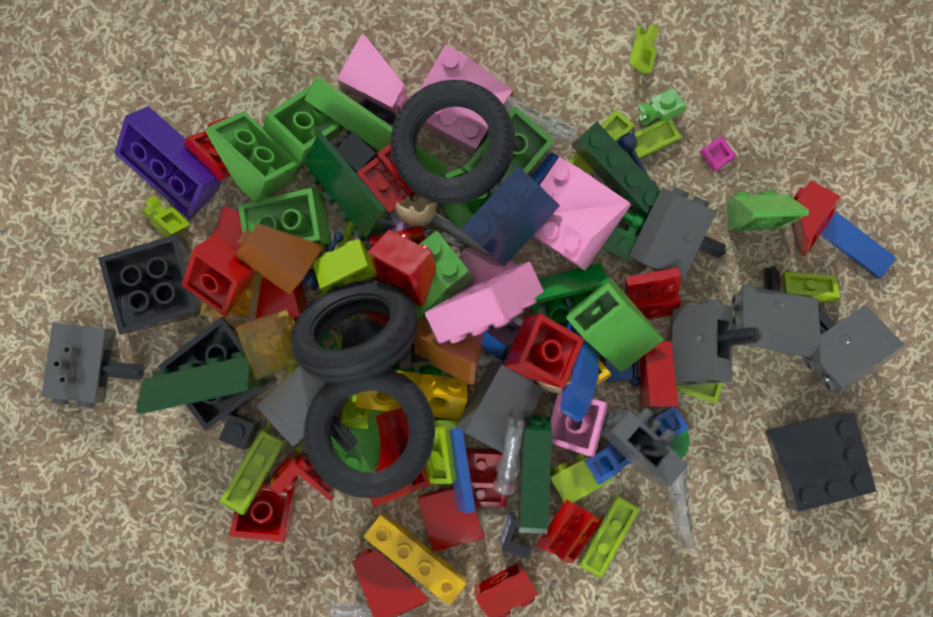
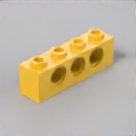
[355,370,467,420]
[363,511,466,606]

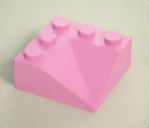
[420,45,513,155]
[532,157,631,271]
[425,262,544,343]

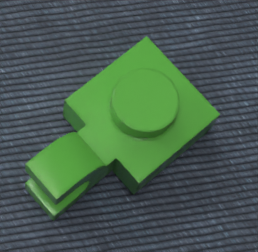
[638,88,686,127]

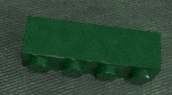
[571,121,661,219]

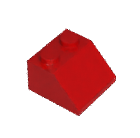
[792,181,841,257]
[368,230,437,307]
[181,234,256,317]
[504,313,584,389]
[475,560,538,617]

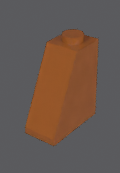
[235,224,323,294]
[412,318,484,385]

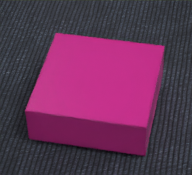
[699,136,737,172]

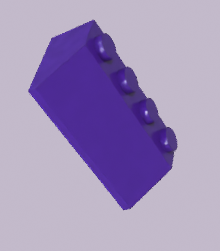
[114,106,222,220]

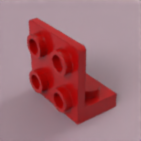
[270,449,335,502]

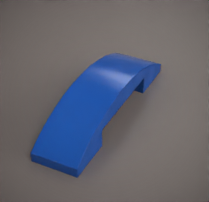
[560,321,599,422]
[584,407,689,485]

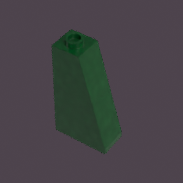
[517,415,552,534]

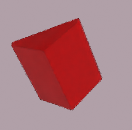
[229,484,294,543]

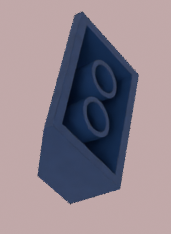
[462,166,560,266]

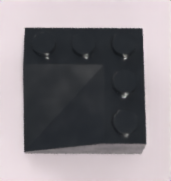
[98,234,206,335]
[158,317,278,431]
[766,411,877,512]

